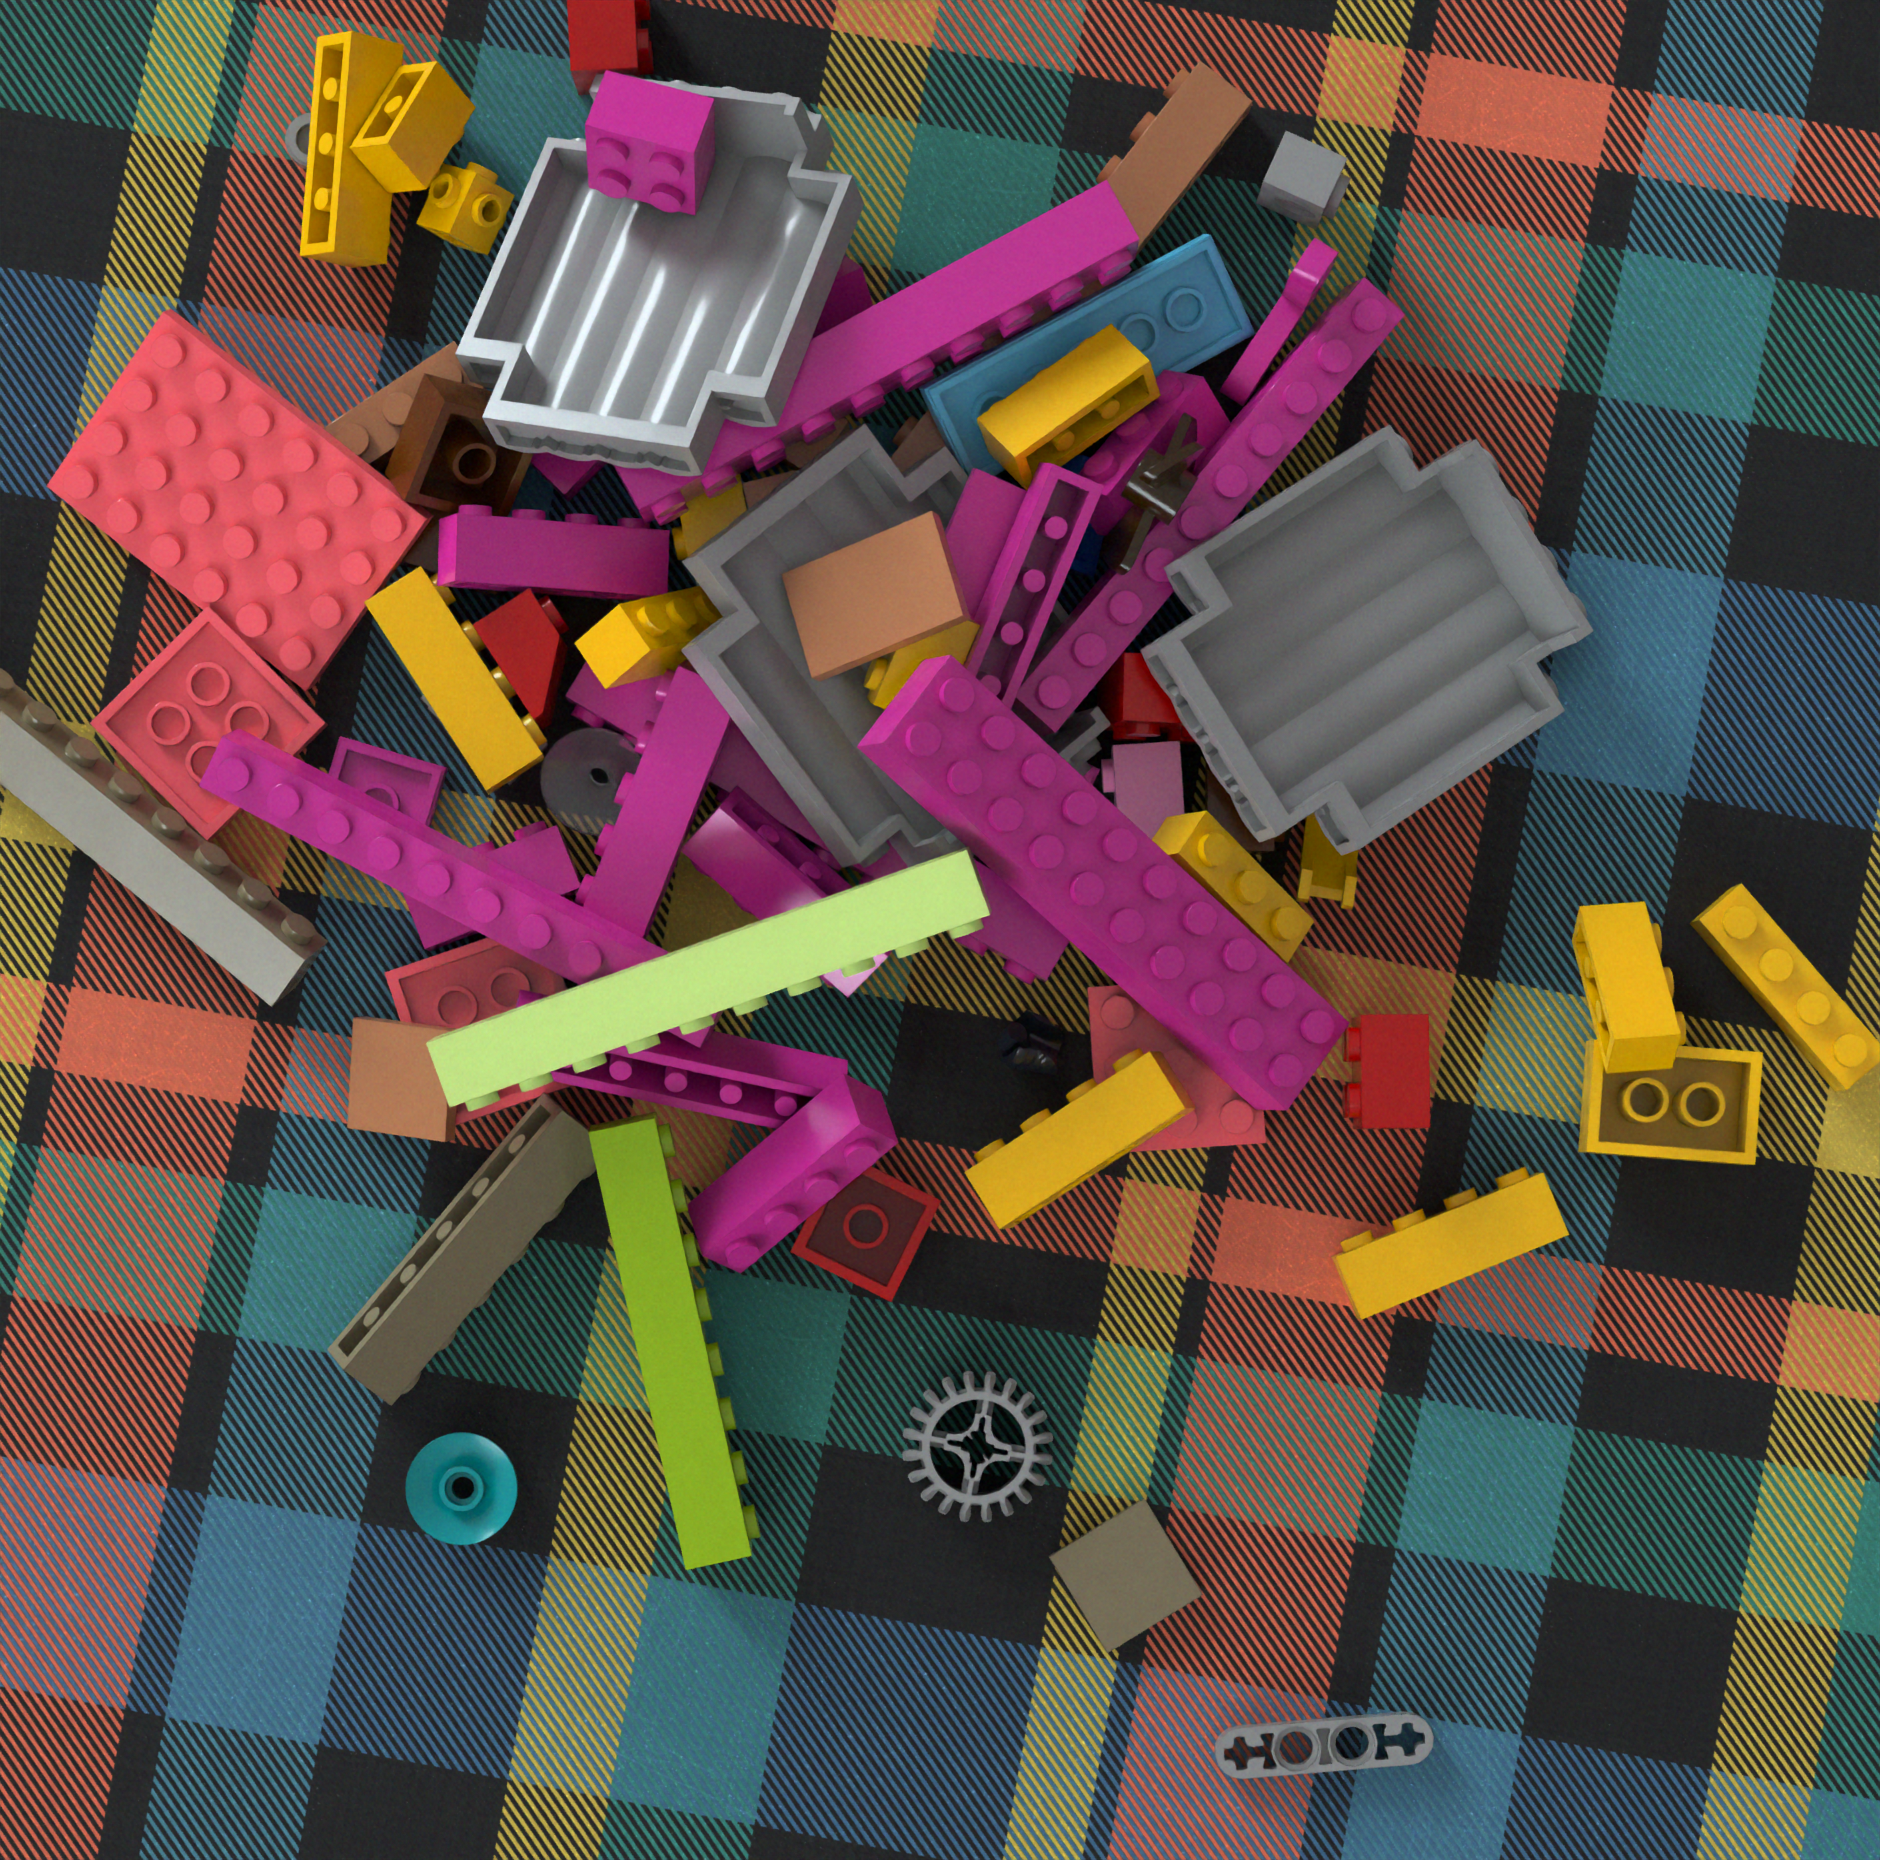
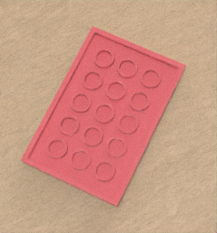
[47,309,434,691]

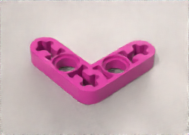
[1220,238,1339,406]

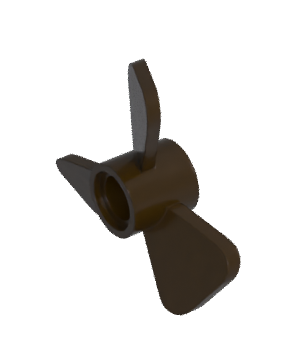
[1101,412,1206,575]

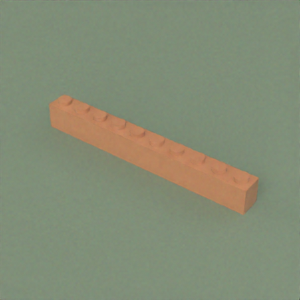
[891,61,1253,473]

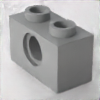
[1256,131,1351,230]

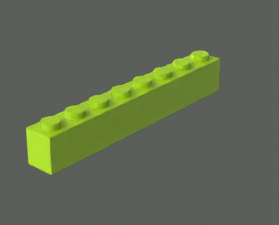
[588,1112,761,1570]

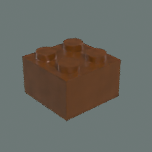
[385,373,534,517]

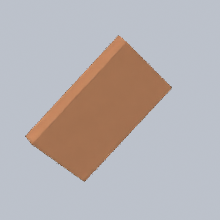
[781,511,971,682]

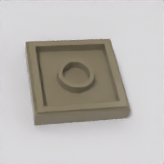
[1049,1498,1203,1653]

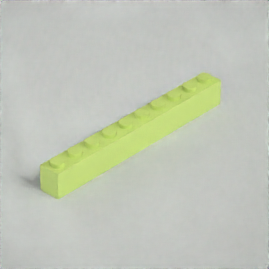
[426,846,992,1112]

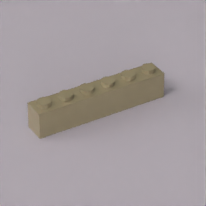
[327,1092,596,1406]

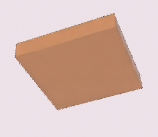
[347,1016,457,1142]

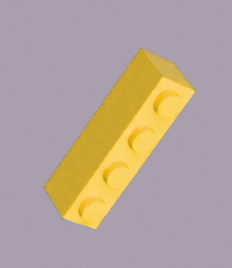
[300,31,404,268]
[364,566,547,795]
[1690,883,1880,1092]
[964,1048,1196,1229]
[1331,1166,1569,1320]

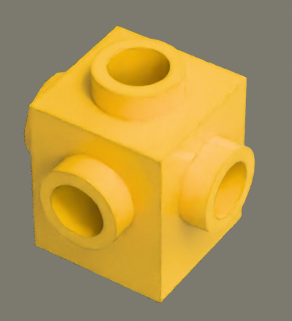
[416,162,515,256]

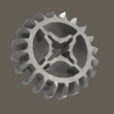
[902,1370,1053,1522]

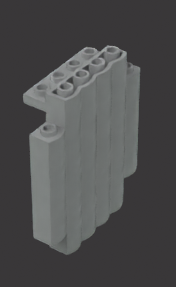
[455,73,864,476]
[681,423,1111,868]
[1140,424,1593,855]

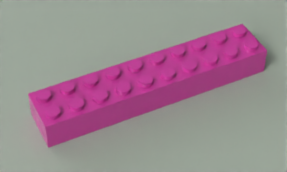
[613,180,1139,525]
[857,655,1350,1110]

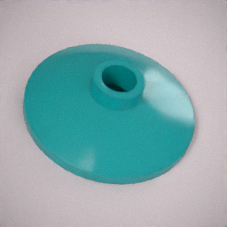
[405,1432,518,1545]

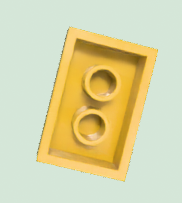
[1578,1039,1763,1165]

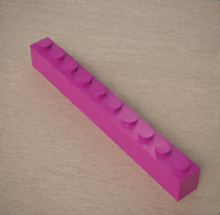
[1011,277,1405,737]
[566,661,1070,985]
[199,728,724,1048]

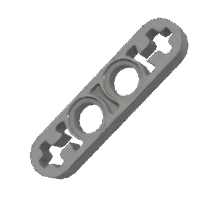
[1214,1711,1434,1779]

